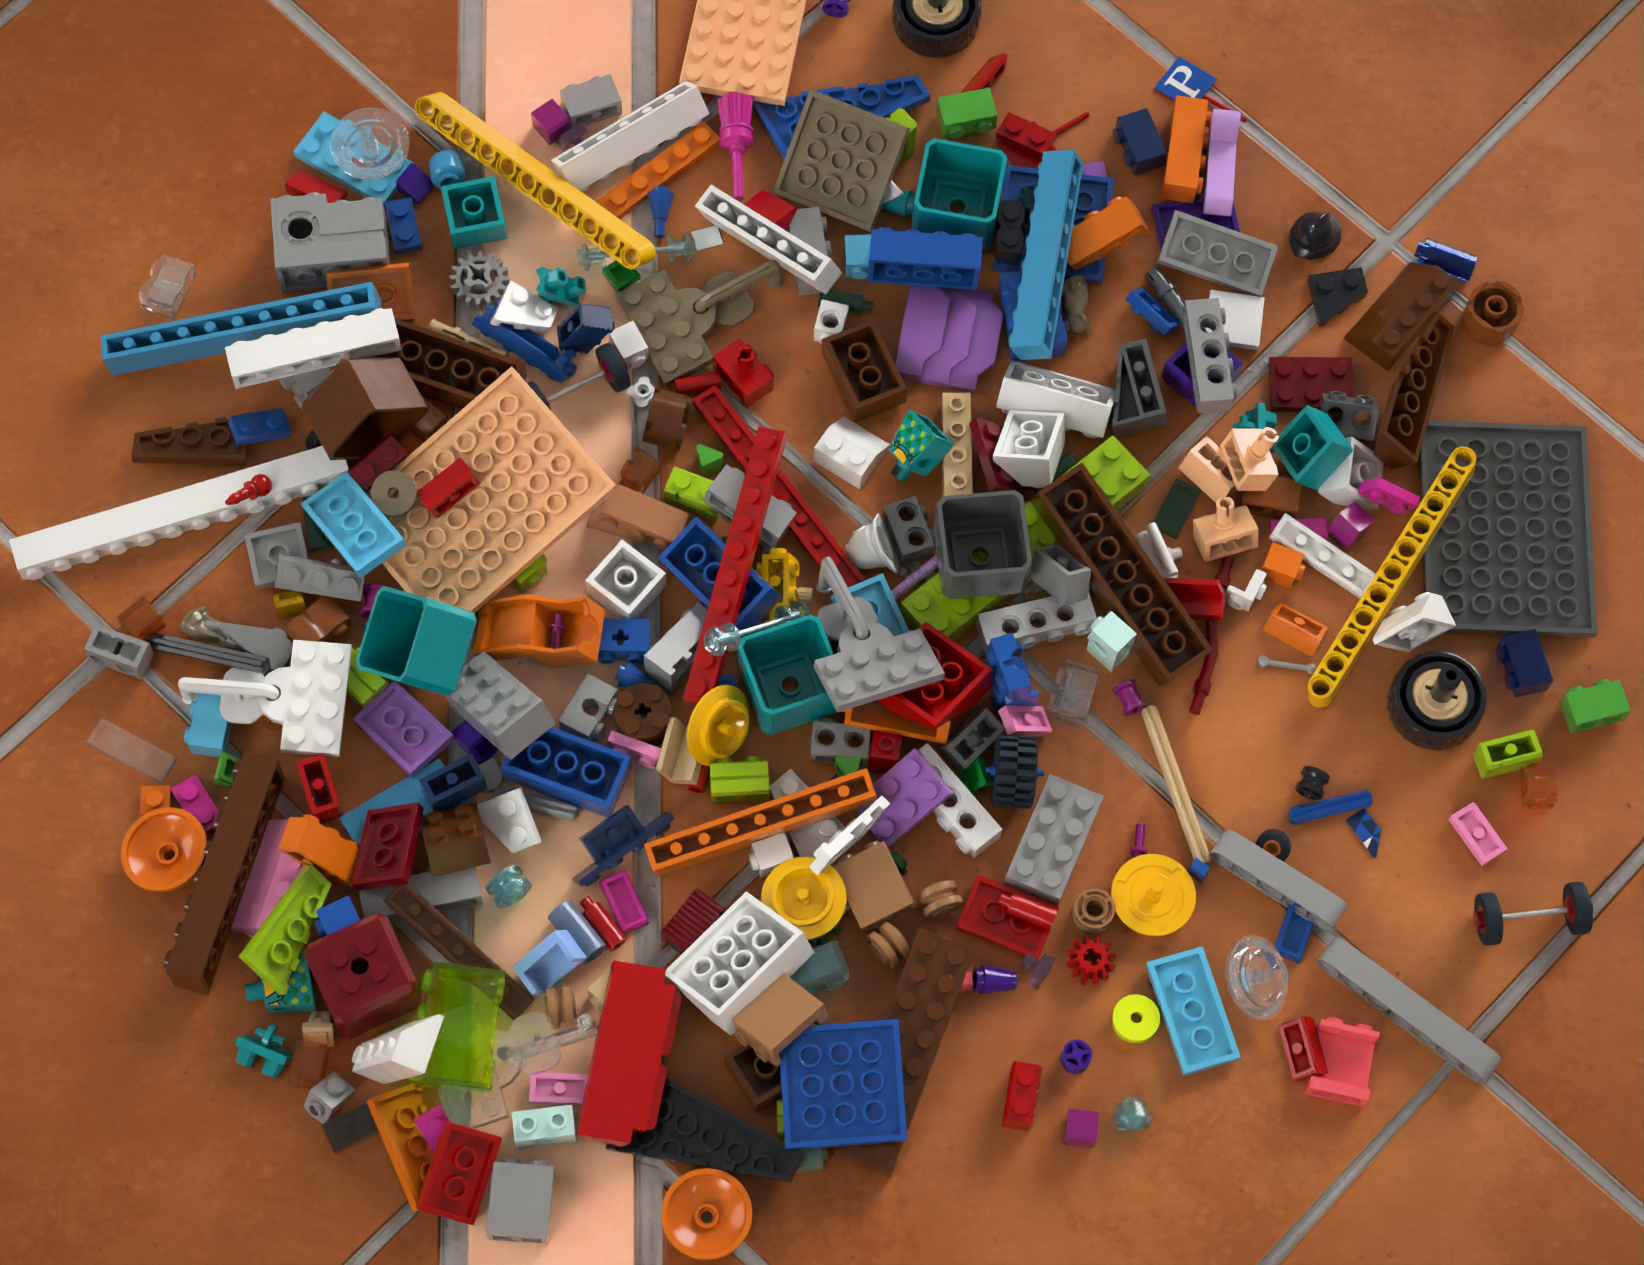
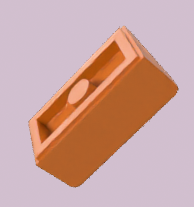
[1263,602,1328,656]

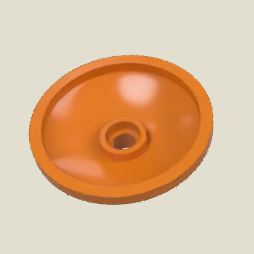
[121,807,208,892]
[661,1168,752,1260]

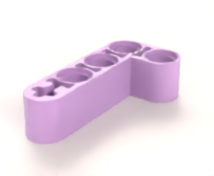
[1203,109,1241,217]

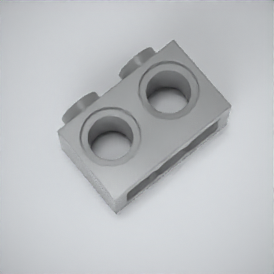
[84,624,154,680]
[810,719,871,768]

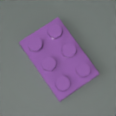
[352,681,455,778]
[856,748,953,849]

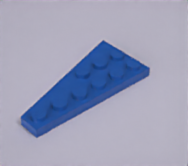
[752,75,930,159]

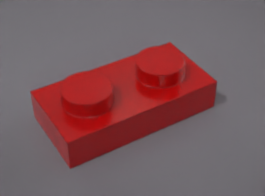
[996,112,1056,159]

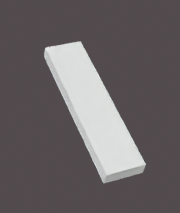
[1269,513,1376,599]

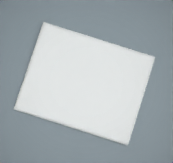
[691,226,723,251]

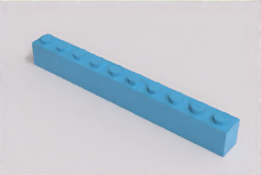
[101,282,382,376]

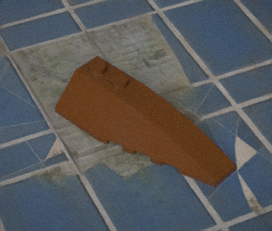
[1374,312,1454,470]

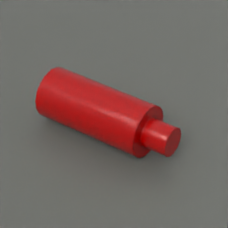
[998,893,1058,930]
[580,896,627,952]

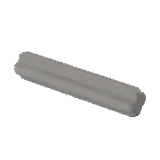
[492,786,578,821]

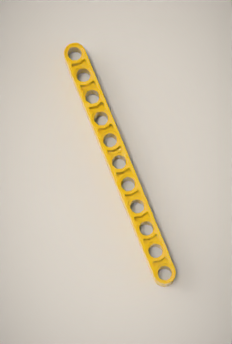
[415,92,656,269]
[1308,447,1476,708]

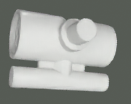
[1134,523,1183,578]

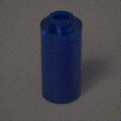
[1414,238,1478,282]

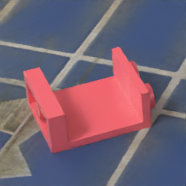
[1305,1017,1380,1107]

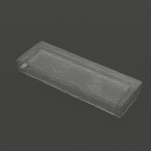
[87,718,178,784]

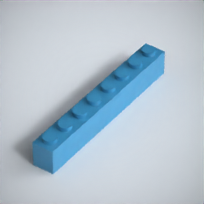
[1009,149,1084,360]

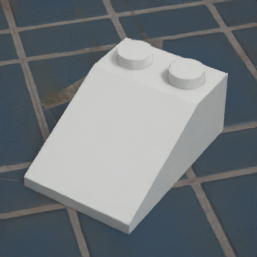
[1372,592,1456,652]

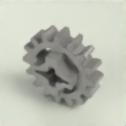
[449,251,510,310]

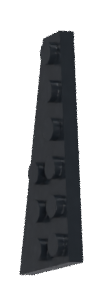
[605,1078,805,1183]

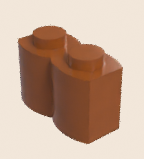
[283,596,351,643]

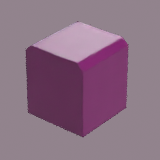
[531,98,571,145]
[1327,502,1375,549]
[1064,1109,1099,1148]

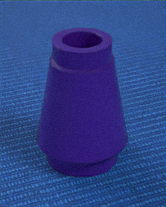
[972,965,1017,995]

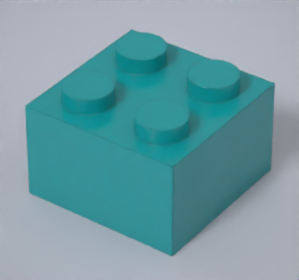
[441,176,507,249]
[1272,405,1353,490]

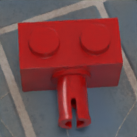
[713,338,774,408]

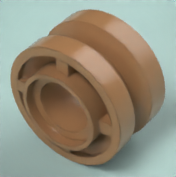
[917,880,964,920]
[1072,888,1115,935]
[866,921,910,969]
[544,985,577,1030]

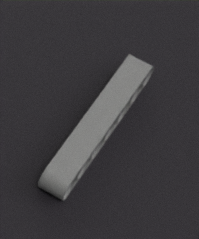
[1317,937,1502,1084]

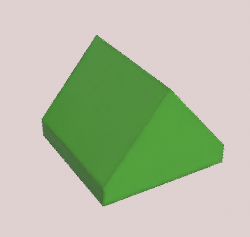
[696,444,724,477]
[214,751,239,787]
[834,756,861,777]

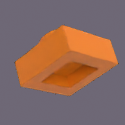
[140,785,172,816]

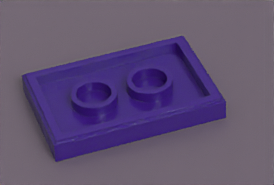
[1151,198,1240,252]

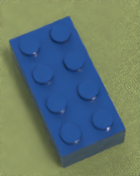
[867,227,983,290]
[658,516,782,637]
[501,727,632,818]

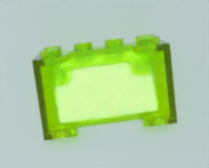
[409,961,506,1093]

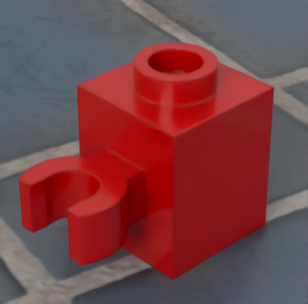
[868,731,902,774]

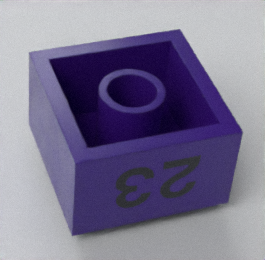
[1161,328,1243,407]

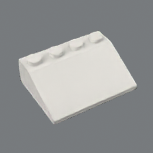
[665,892,815,1035]

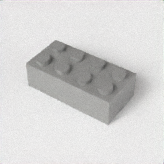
[444,651,556,760]
[1004,774,1104,905]

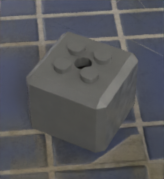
[933,490,1032,599]

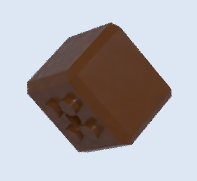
[302,357,429,461]

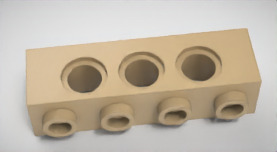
[941,393,973,497]

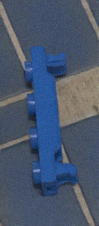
[472,301,577,383]

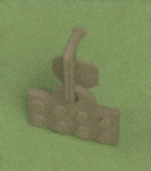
[616,260,783,387]

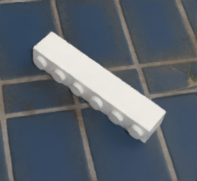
[551,81,709,192]
[695,185,842,295]
[225,308,402,389]

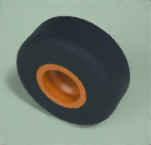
[1255,829,1291,862]

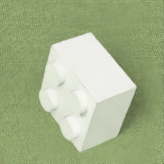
[585,540,667,619]

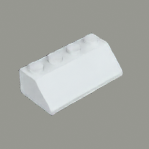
[996,360,1116,438]
[352,1014,444,1084]

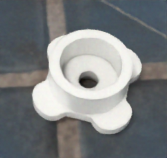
[626,377,655,408]

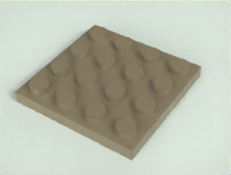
[772,90,911,231]

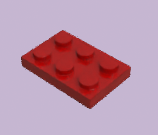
[956,874,1060,962]
[416,1120,502,1226]

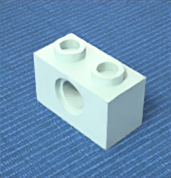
[1086,611,1137,673]
[512,1105,577,1150]

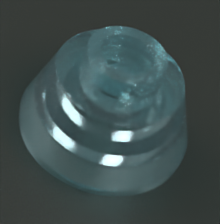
[1112,1097,1153,1131]

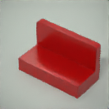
[417,458,481,519]
[1164,578,1227,621]

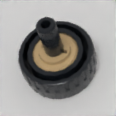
[892,0,981,58]
[1387,651,1487,750]

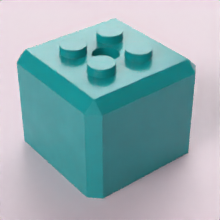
[911,138,1007,250]
[356,586,477,696]
[738,615,839,735]

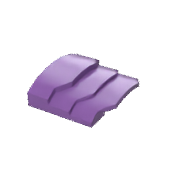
[895,285,1004,393]

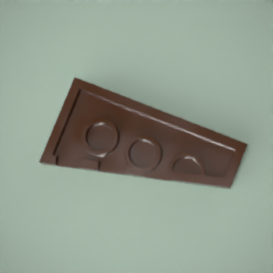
[131,413,249,465]

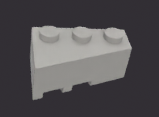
[703,464,797,554]
[644,602,708,695]

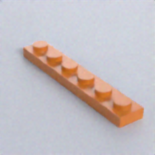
[595,121,720,219]

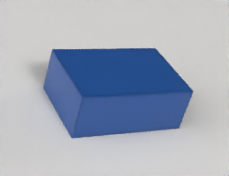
[1188,858,1210,883]

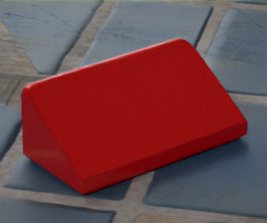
[960,53,1007,93]
[285,170,348,203]
[743,190,798,231]
[1278,1015,1328,1082]

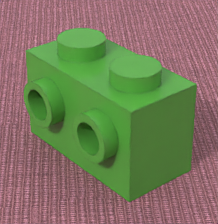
[936,88,998,139]
[1559,679,1631,734]

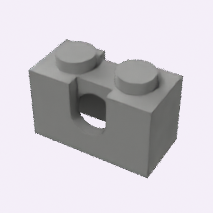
[559,673,618,742]

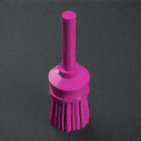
[717,93,754,201]

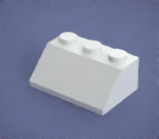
[993,410,1066,488]

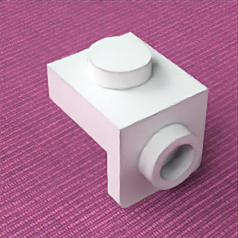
[1226,569,1268,612]

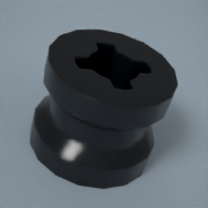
[1295,766,1330,800]

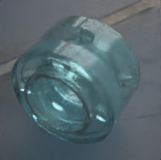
[485,865,532,909]

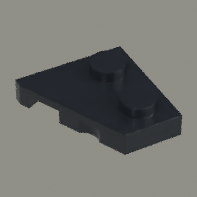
[1307,267,1368,327]

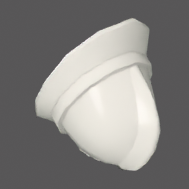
[844,513,899,574]

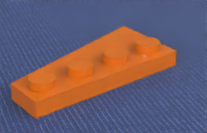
[367,1081,433,1213]

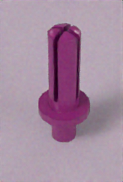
[549,613,566,649]
[1130,823,1147,858]

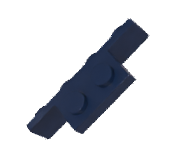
[572,805,675,887]

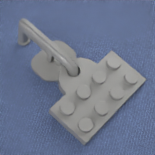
[814,557,945,712]

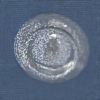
[330,108,410,180]
[1226,935,1288,1021]

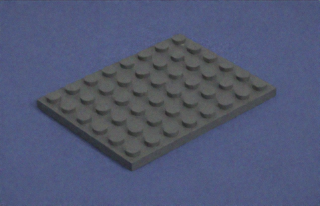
[1419,421,1598,638]

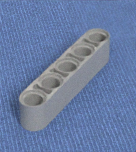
[1210,830,1347,932]

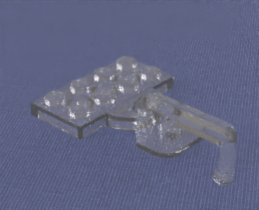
[429,1003,599,1129]

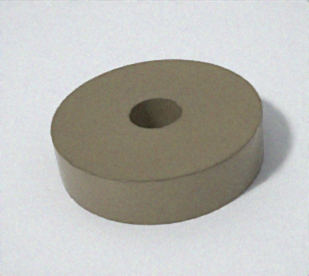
[371,470,418,517]

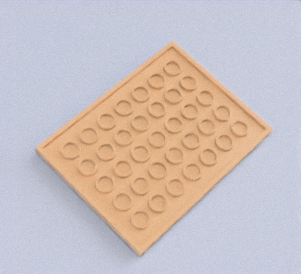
[366,367,618,614]

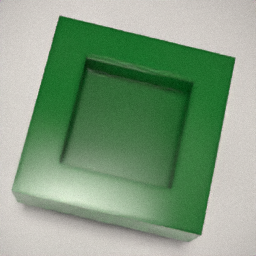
[602,260,641,293]
[957,757,994,796]

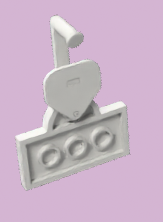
[178,640,352,758]

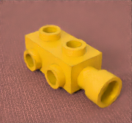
[756,548,800,629]

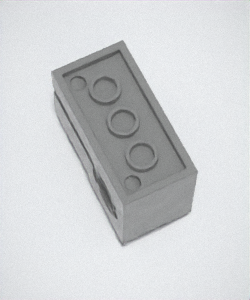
[270,192,390,293]

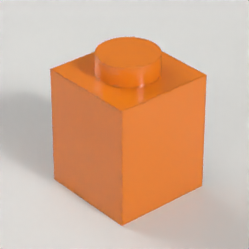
[1262,542,1306,589]

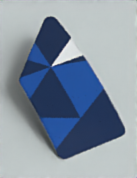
[1346,809,1381,858]

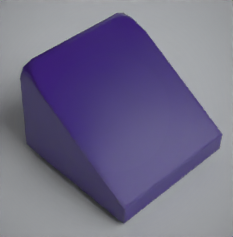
[396,162,434,204]

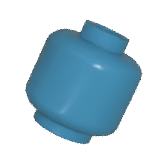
[429,150,466,189]

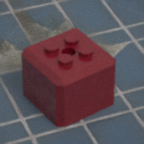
[304,913,422,1039]

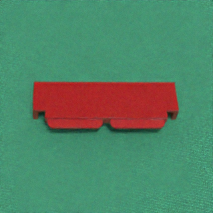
[575,960,682,1147]

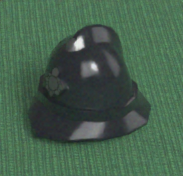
[1289,211,1341,260]

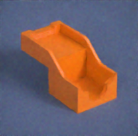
[472,594,605,669]

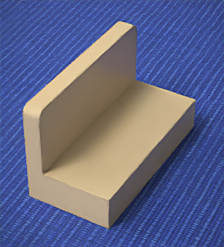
[656,717,702,785]

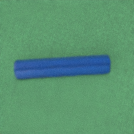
[1288,790,1373,824]

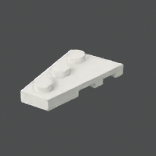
[769,769,845,858]
[809,796,890,876]

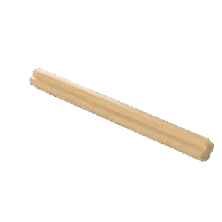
[1141,705,1211,864]

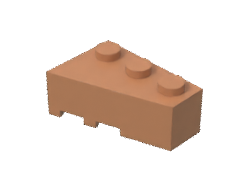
[586,482,689,551]

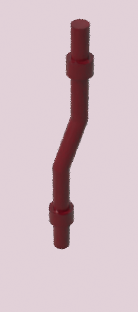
[1189,556,1234,715]

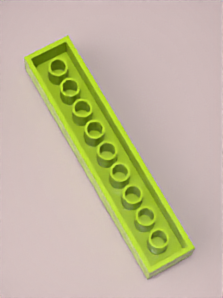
[900,436,1150,641]

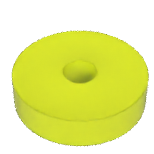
[1112,994,1160,1043]

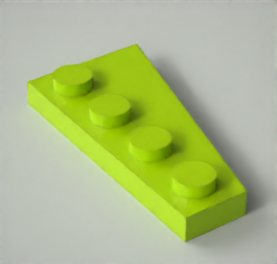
[239,864,331,995]

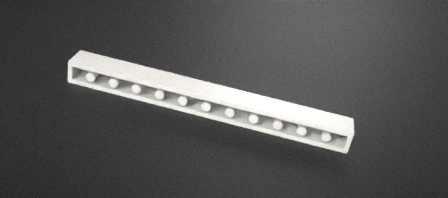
[9,446,350,580]

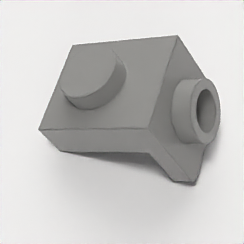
[304,1071,356,1125]

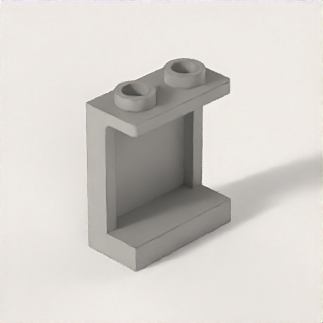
[486,1158,555,1244]

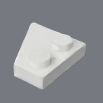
[490,281,559,333]
[477,788,542,853]

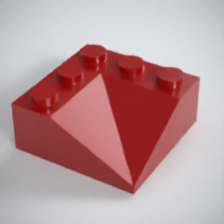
[876,621,992,729]

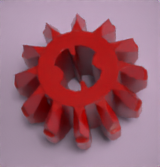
[1066,935,1116,986]

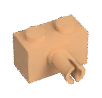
[1220,427,1279,491]
[1178,436,1237,503]
[1193,497,1259,562]

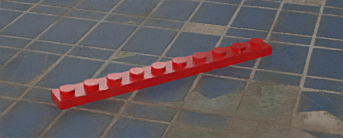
[692,385,866,588]
[682,427,788,704]

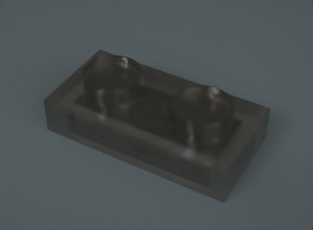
[322,1103,379,1154]

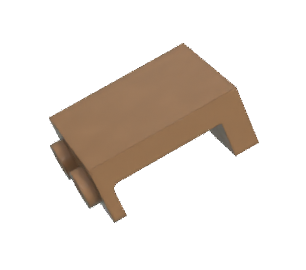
[832,841,918,934]
[732,974,830,1067]

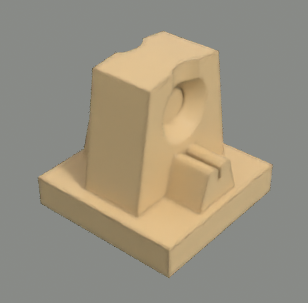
[302,1011,335,1047]

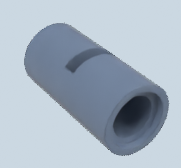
[548,900,607,964]

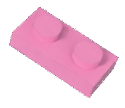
[998,705,1053,737]
[607,730,662,769]
[1448,802,1507,867]
[529,1072,588,1106]

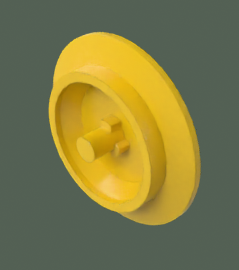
[687,685,749,766]
[1111,854,1196,936]
[761,857,847,940]

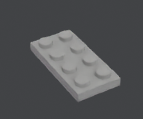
[1157,210,1278,297]

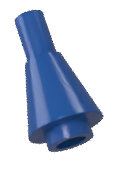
[647,186,675,238]
[614,661,667,693]

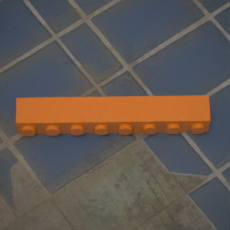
[644,768,877,877]

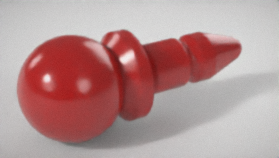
[225,474,272,505]

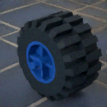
[985,734,1044,809]

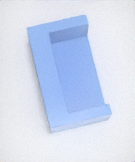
[512,930,587,996]

